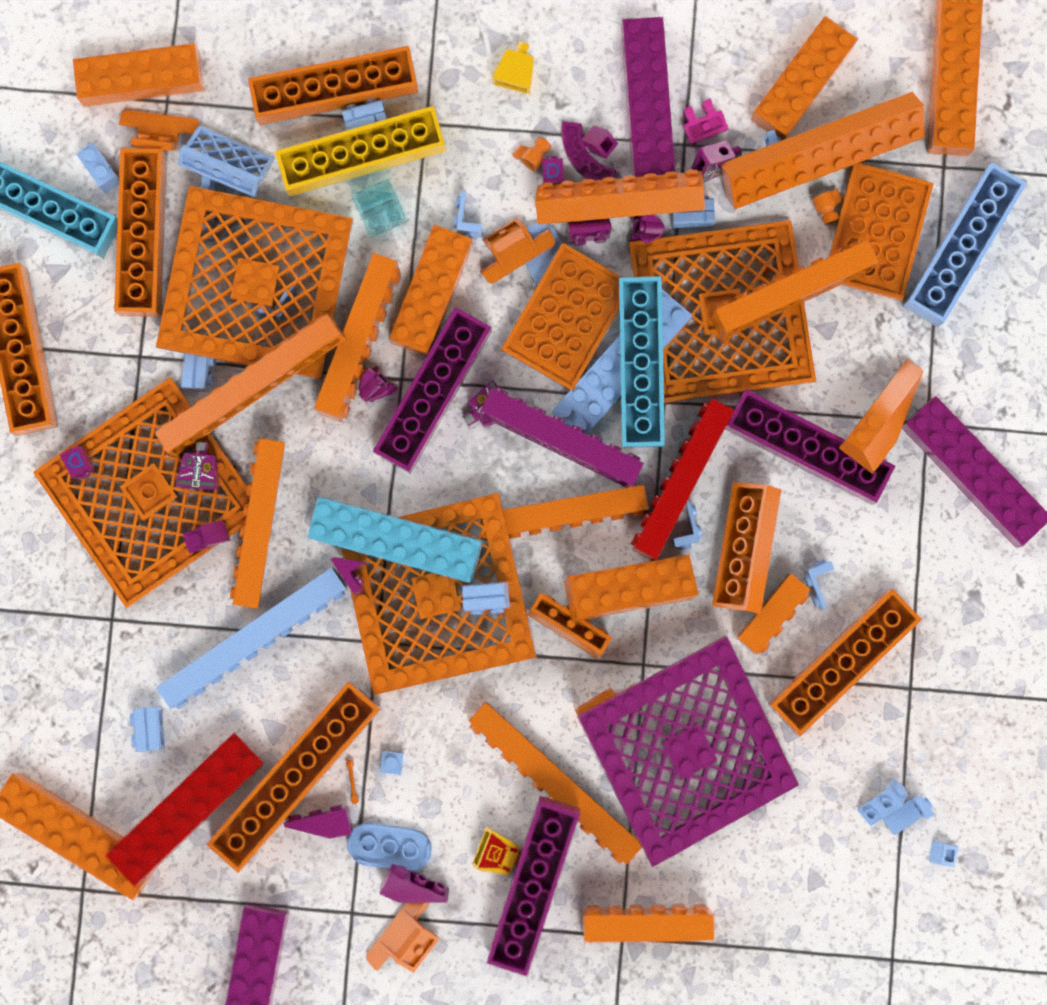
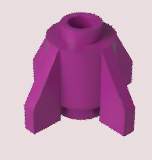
[628,214,665,243]
[358,365,397,403]

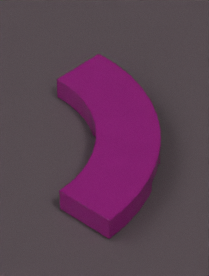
[561,121,616,181]

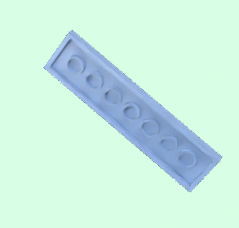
[551,289,693,435]

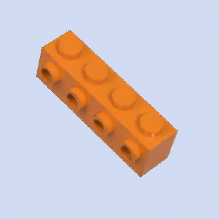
[735,573,811,655]
[527,593,612,660]

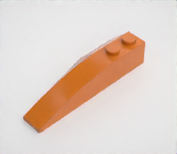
[839,359,924,474]

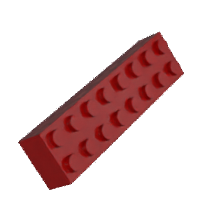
[630,399,734,561]
[105,733,264,887]

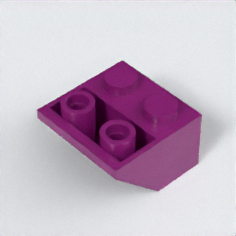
[566,218,612,246]

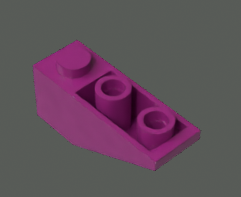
[283,804,353,839]
[379,863,449,903]

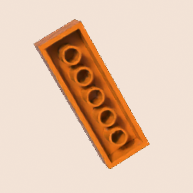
[750,16,858,141]
[72,43,204,107]
[389,225,473,357]
[712,482,782,614]
[563,555,699,622]
[582,904,715,942]

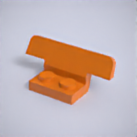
[118,110,200,151]
[480,218,555,284]
[366,903,440,973]

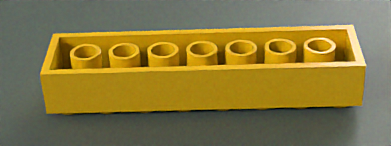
[275,106,446,197]

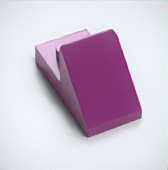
[183,520,230,554]
[331,557,367,594]

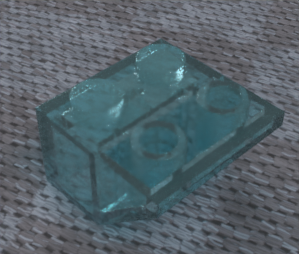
[351,178,407,239]

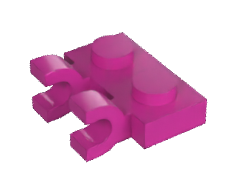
[682,98,729,146]

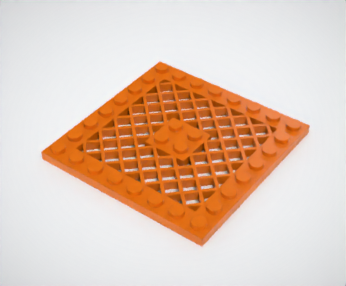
[156,186,353,380]
[628,220,816,403]
[33,377,250,608]
[341,493,537,695]

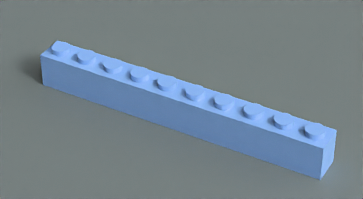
[156,568,347,709]

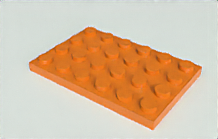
[828,163,934,301]
[501,242,623,391]

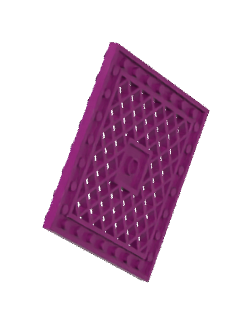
[576,636,799,867]

